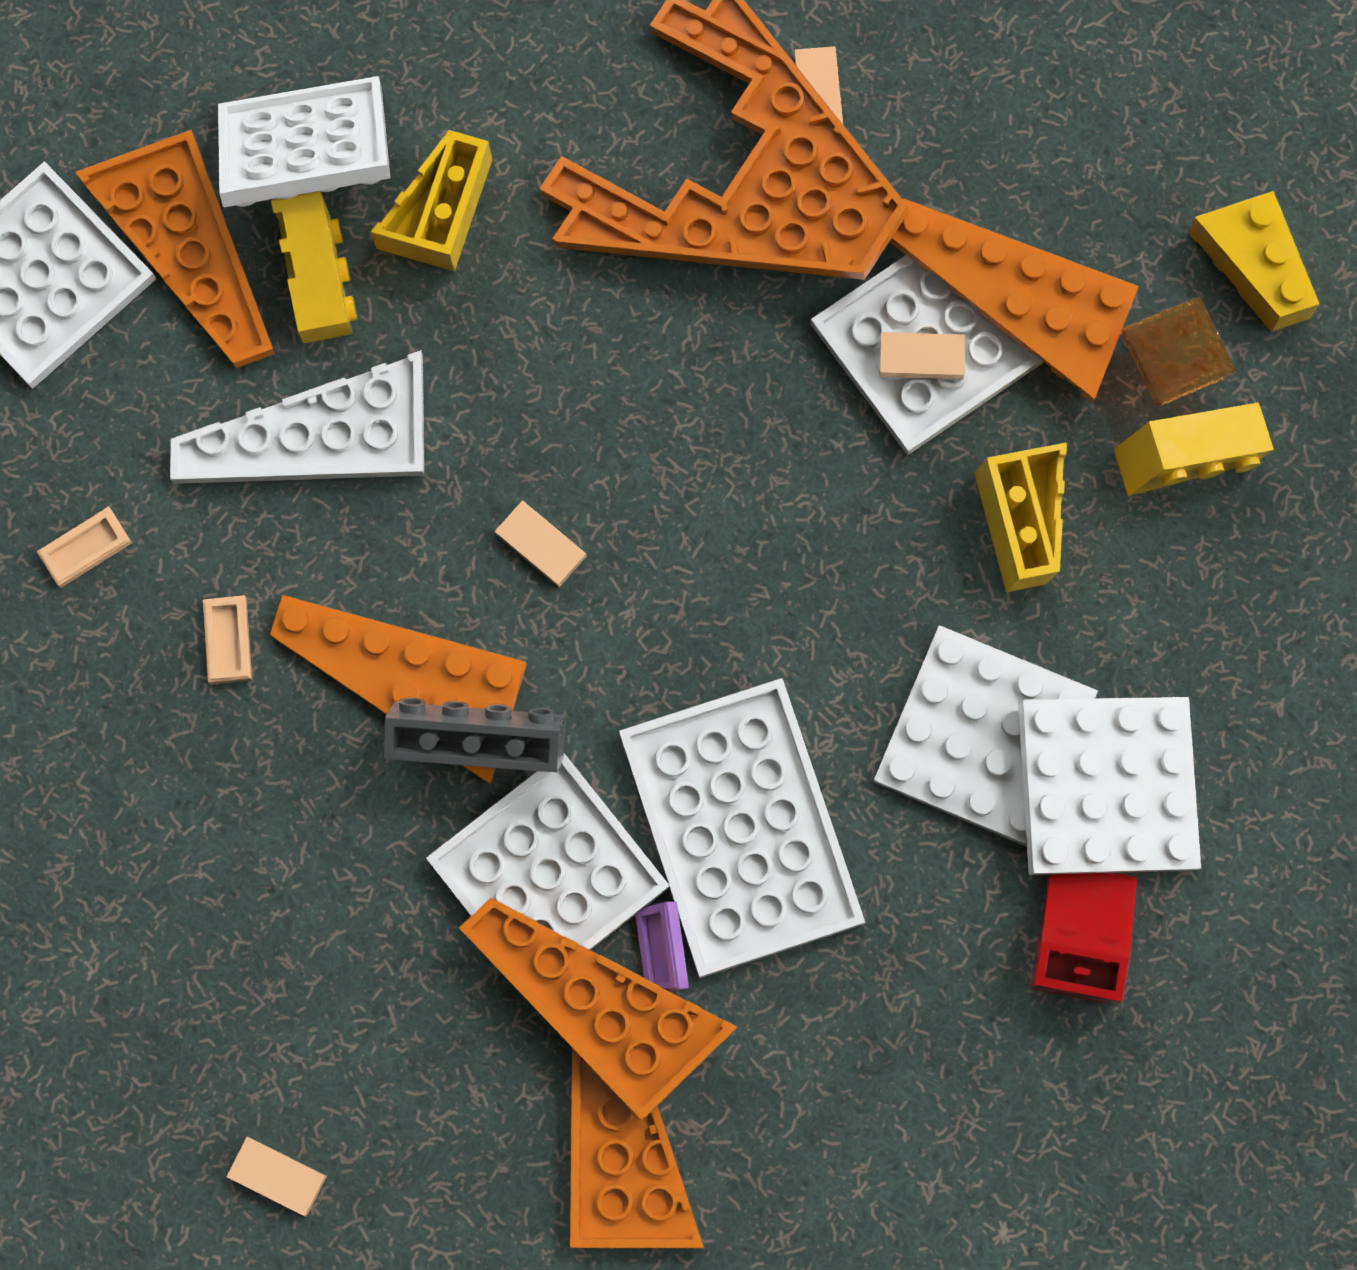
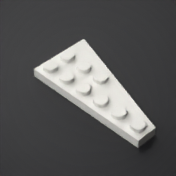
[170,350,424,484]

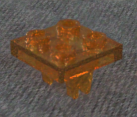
[1121,296,1236,407]

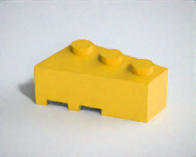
[371,130,492,272]
[271,191,357,343]
[1188,191,1319,332]
[1114,403,1274,496]
[974,443,1067,592]

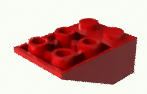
[1029,873,1137,1006]

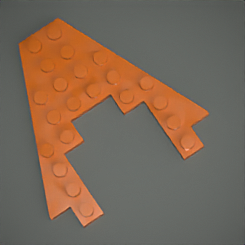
[539,0,908,280]

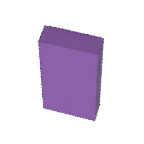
[635,902,689,992]

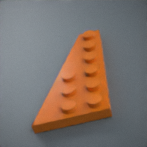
[75,130,275,368]
[889,199,1139,404]
[270,595,527,785]
[459,898,738,1121]
[570,1048,704,1248]

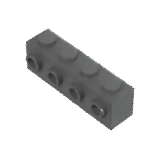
[384,698,566,773]

